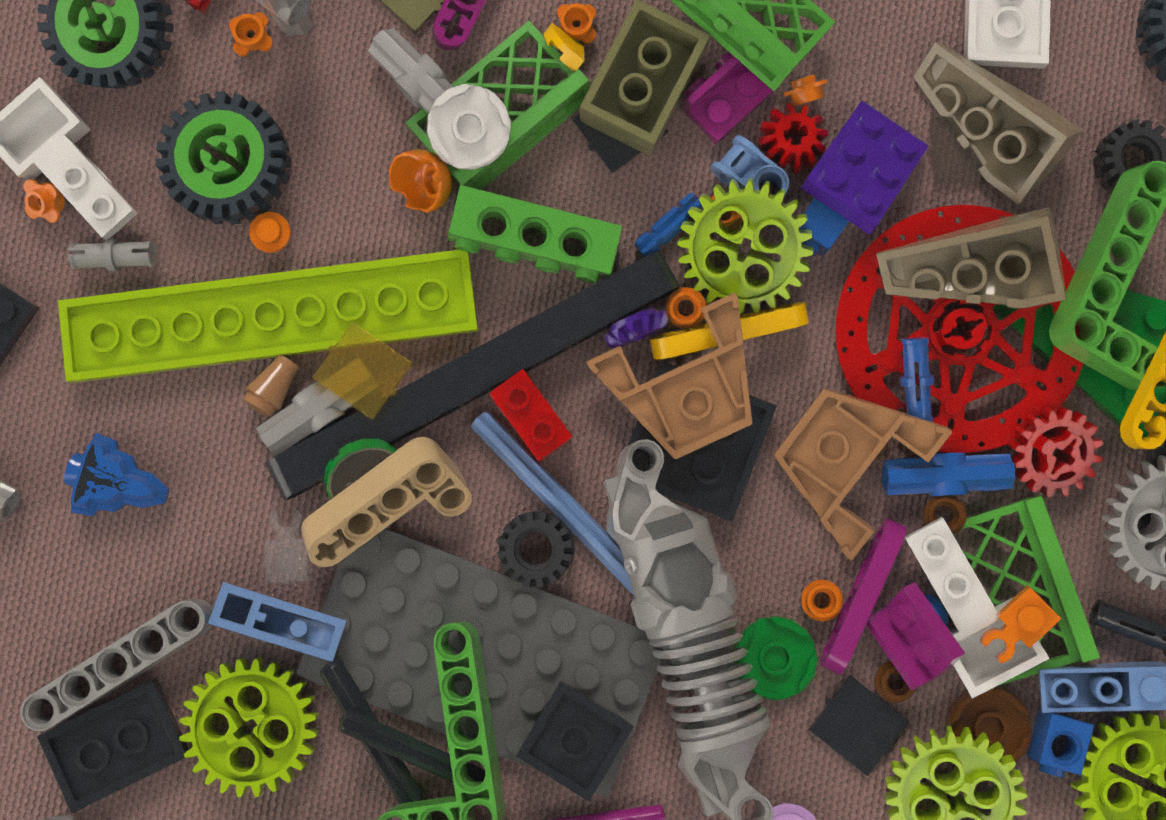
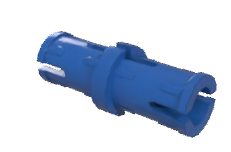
[900,337,935,422]

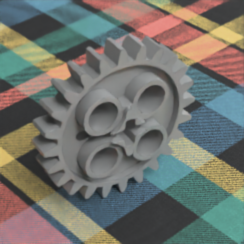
[1102,455,1166,591]

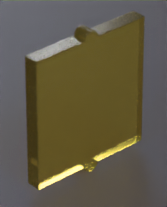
[312,322,413,420]

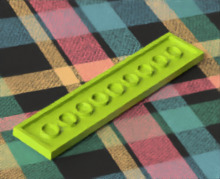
[58,250,479,383]

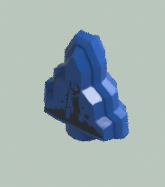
[64,433,170,516]

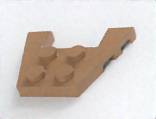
[586,292,752,460]
[774,387,952,561]

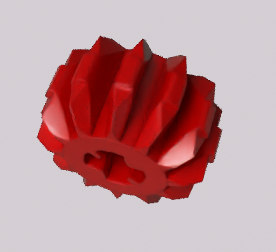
[758,102,828,174]

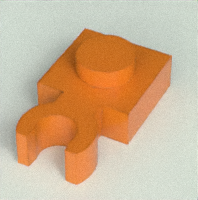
[980,585,1062,663]

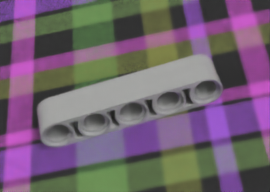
[20,599,213,731]

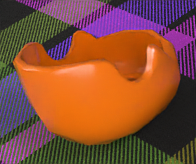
[389,149,453,213]

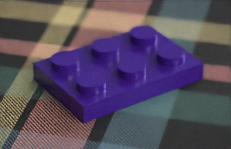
[801,101,929,235]

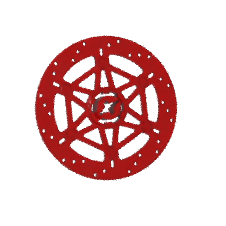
[835,205,1084,453]

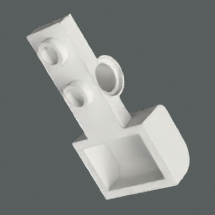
[0,77,138,240]
[905,517,1049,698]

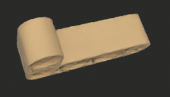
[301,437,472,567]

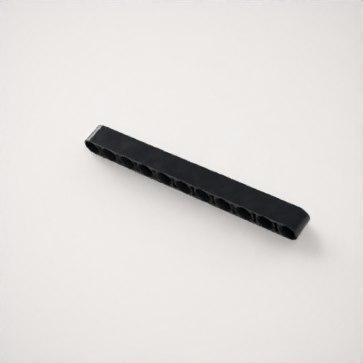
[265,251,680,501]

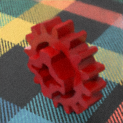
[1008,406,1103,498]

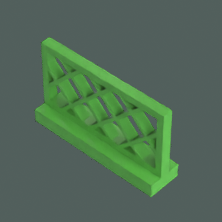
[670,0,835,91]
[405,21,590,190]
[953,494,1100,686]

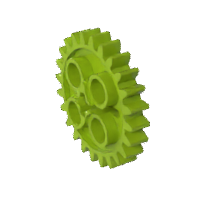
[677,178,813,314]
[179,657,320,798]
[1070,712,1166,820]
[884,726,1028,820]

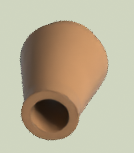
[242,355,299,418]

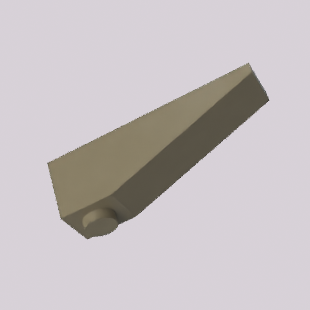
[913,42,1082,205]
[876,207,1066,308]

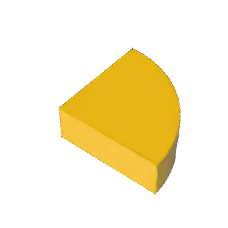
[543,23,585,71]

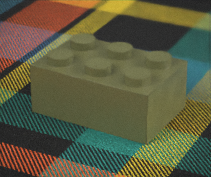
[580,0,710,157]

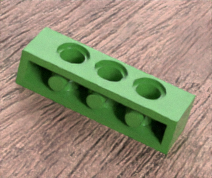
[448,185,622,283]

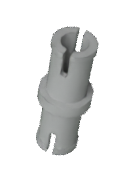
[68,238,158,271]

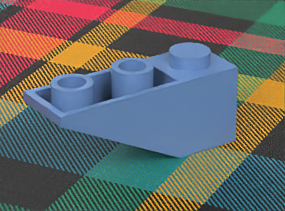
[1039,661,1166,713]

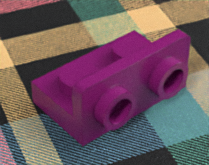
[683,52,775,145]
[866,582,966,690]

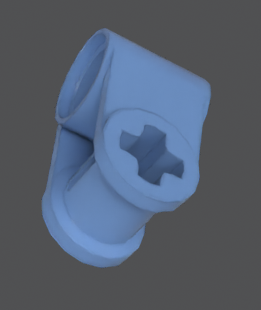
[710,135,789,202]

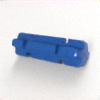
[634,193,704,257]

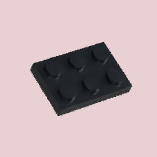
[37,678,189,814]

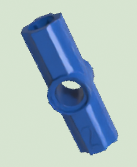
[881,453,1015,496]

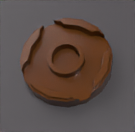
[946,686,1032,762]

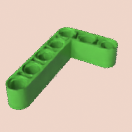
[1049,161,1166,390]
[378,621,506,820]

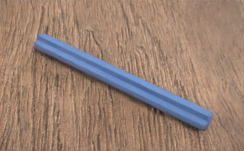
[471,411,634,595]

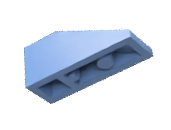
[208,582,346,662]

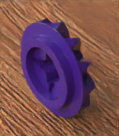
[604,308,669,348]

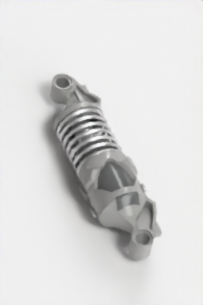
[603,439,773,820]

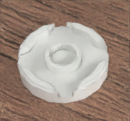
[427,84,511,170]

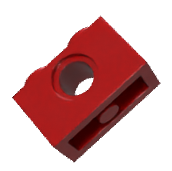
[489,369,573,463]

